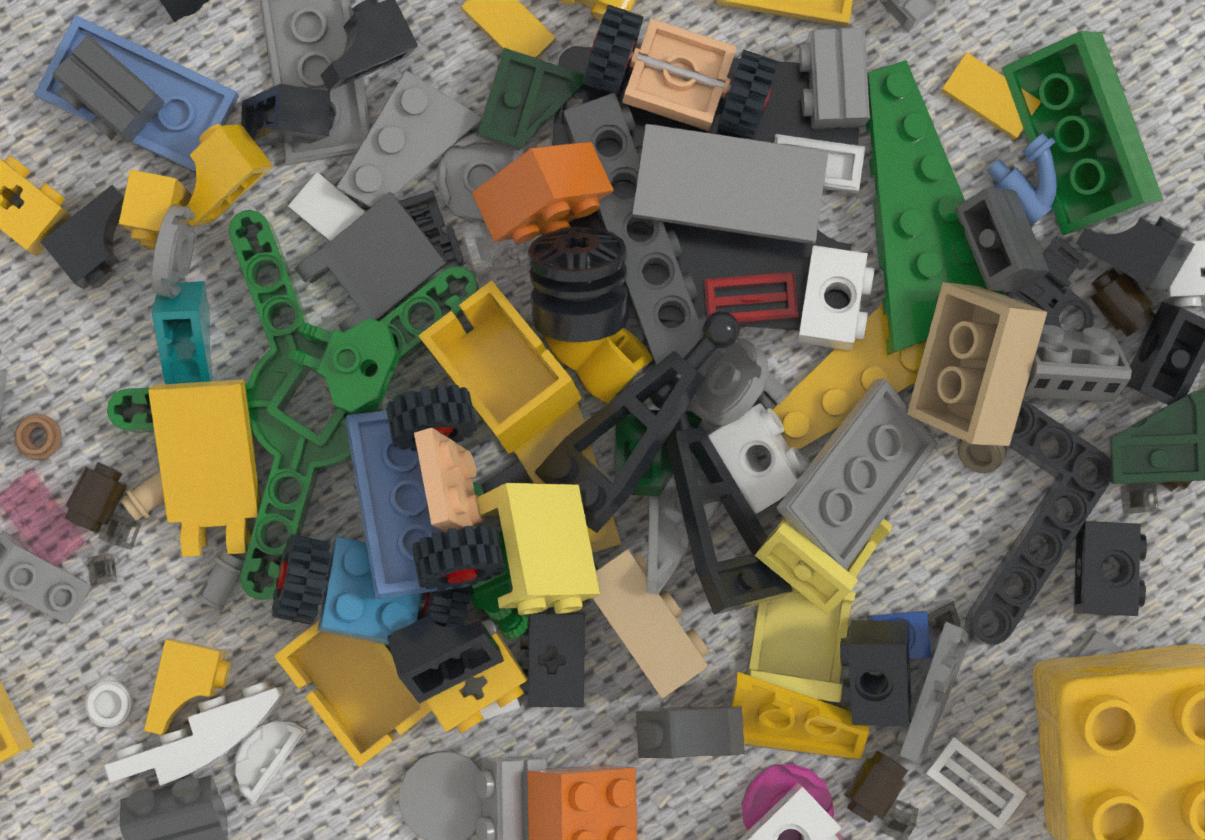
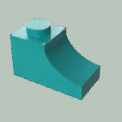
[152,281,212,384]

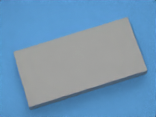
[259,0,371,166]
[632,124,829,244]
[776,378,938,569]

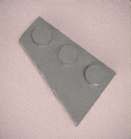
[336,71,482,209]
[897,622,972,764]

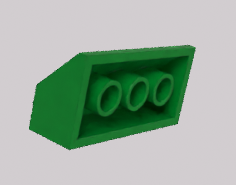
[1002,31,1163,235]

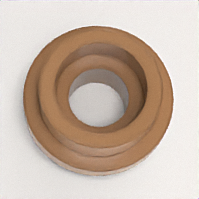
[15,414,62,460]

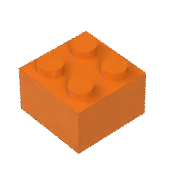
[472,142,614,244]
[527,765,637,840]

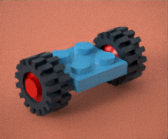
[272,534,472,645]

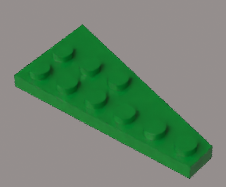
[866,60,1005,356]

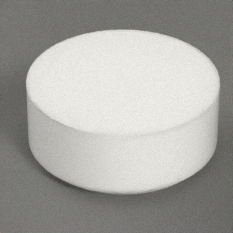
[85,681,134,728]

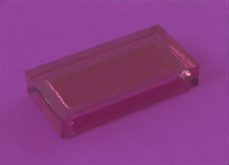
[0,470,88,566]

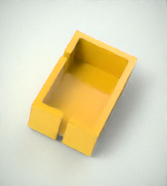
[418,280,582,454]
[274,621,432,768]

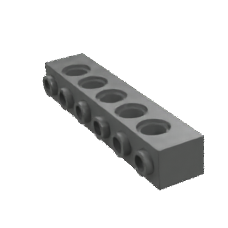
[563,93,706,367]

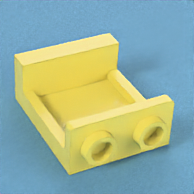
[477,483,600,615]
[755,517,893,615]
[747,586,856,703]

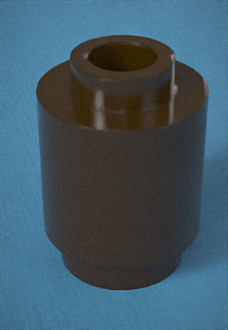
[1089,267,1156,337]
[64,461,127,533]
[844,751,908,823]

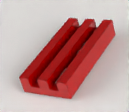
[703,272,799,324]

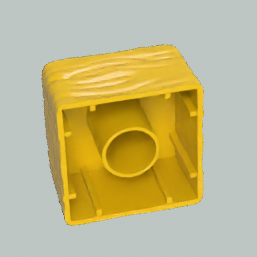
[1032,644,1205,840]

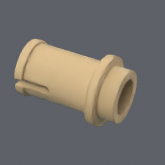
[120,471,164,521]

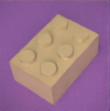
[907,282,1047,446]
[592,549,710,699]

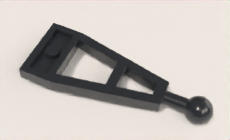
[534,311,740,533]
[649,376,793,615]

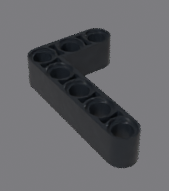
[965,400,1111,645]

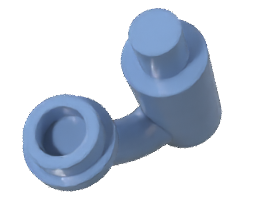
[986,133,1057,226]

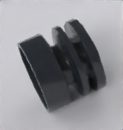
[528,227,629,343]

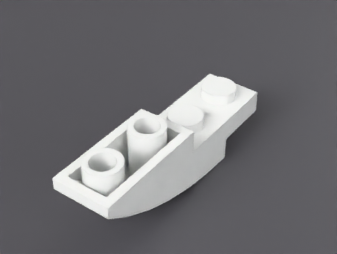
[104,681,285,786]

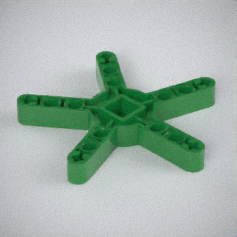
[107,210,485,600]

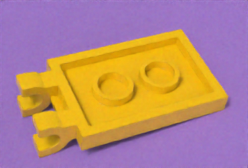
[148,379,261,557]

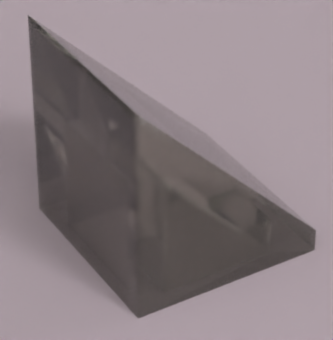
[1120,483,1159,514]
[98,513,142,550]
[87,553,117,586]
[927,601,961,638]
[879,799,919,840]

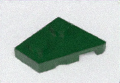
[1109,391,1205,484]

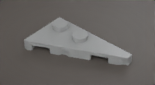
[646,464,722,594]

